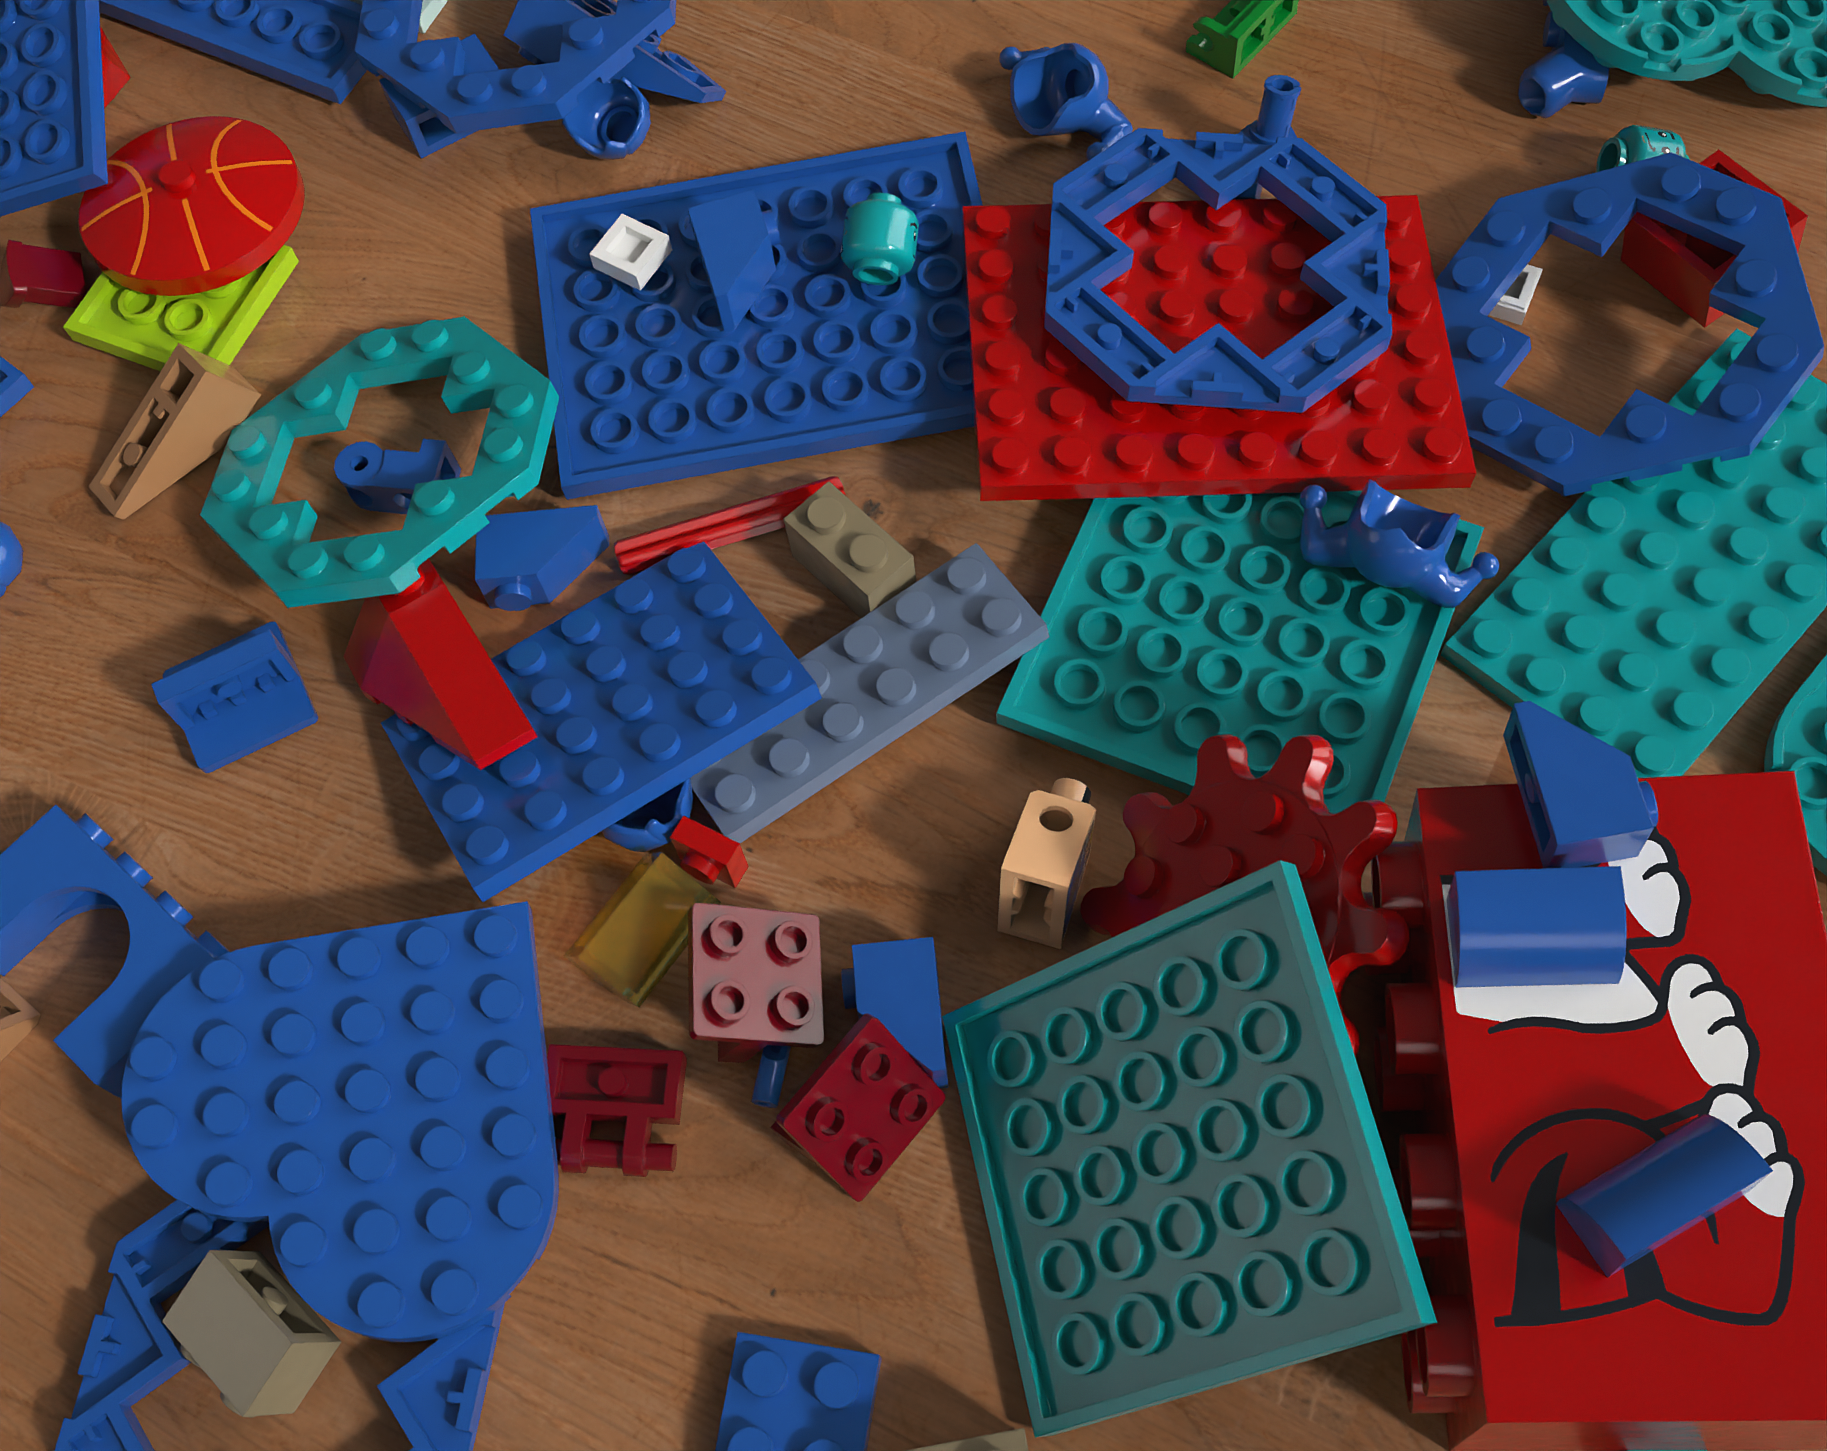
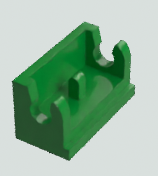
[1186,0,1299,79]

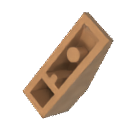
[89,343,261,520]

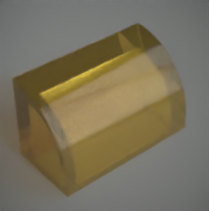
[564,852,721,1007]

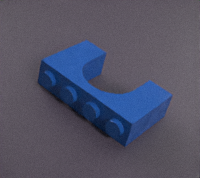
[0,805,230,1099]

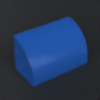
[1446,866,1627,988]
[1556,1114,1773,1278]

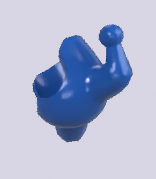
[999,43,1133,161]
[1299,479,1499,608]

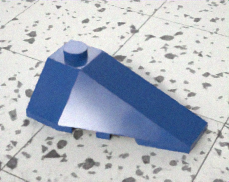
[504,0,726,103]

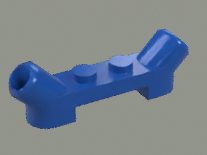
[1518,0,1610,118]

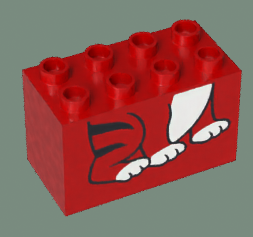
[1363,771,1827,1451]

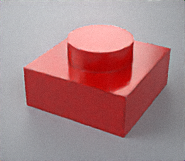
[670,815,749,888]

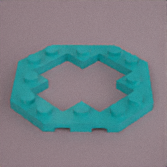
[200,316,559,608]

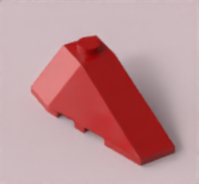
[343,558,538,770]

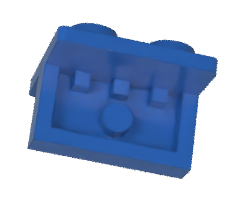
[151,621,318,773]

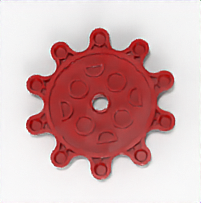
[1080,734,1409,1057]

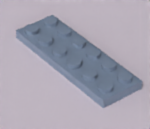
[690,543,1050,843]

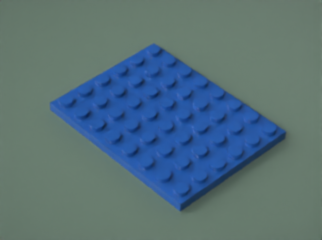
[530,131,983,500]

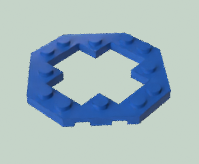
[355,0,677,133]
[1044,128,1392,413]
[1435,152,1824,496]
[54,1200,505,1451]

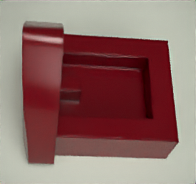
[0,240,86,308]

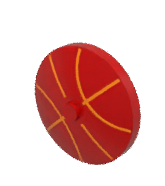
[78,116,305,296]

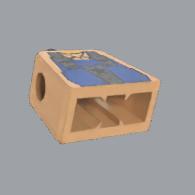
[997,778,1096,949]

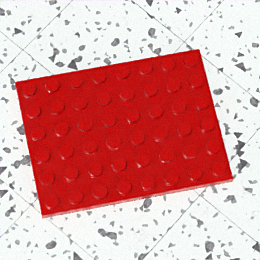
[962,195,1476,501]

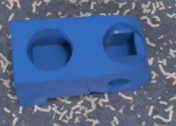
[334,439,462,515]

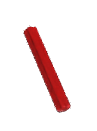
[614,476,846,574]

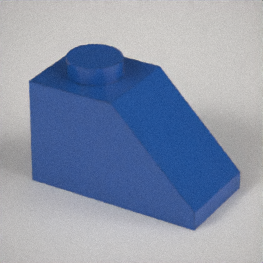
[688,189,781,332]
[475,505,609,611]
[1503,701,1658,868]
[841,937,949,1088]

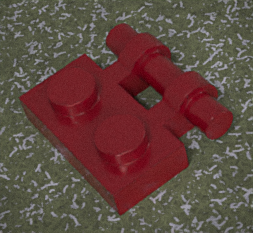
[547,1044,687,1177]

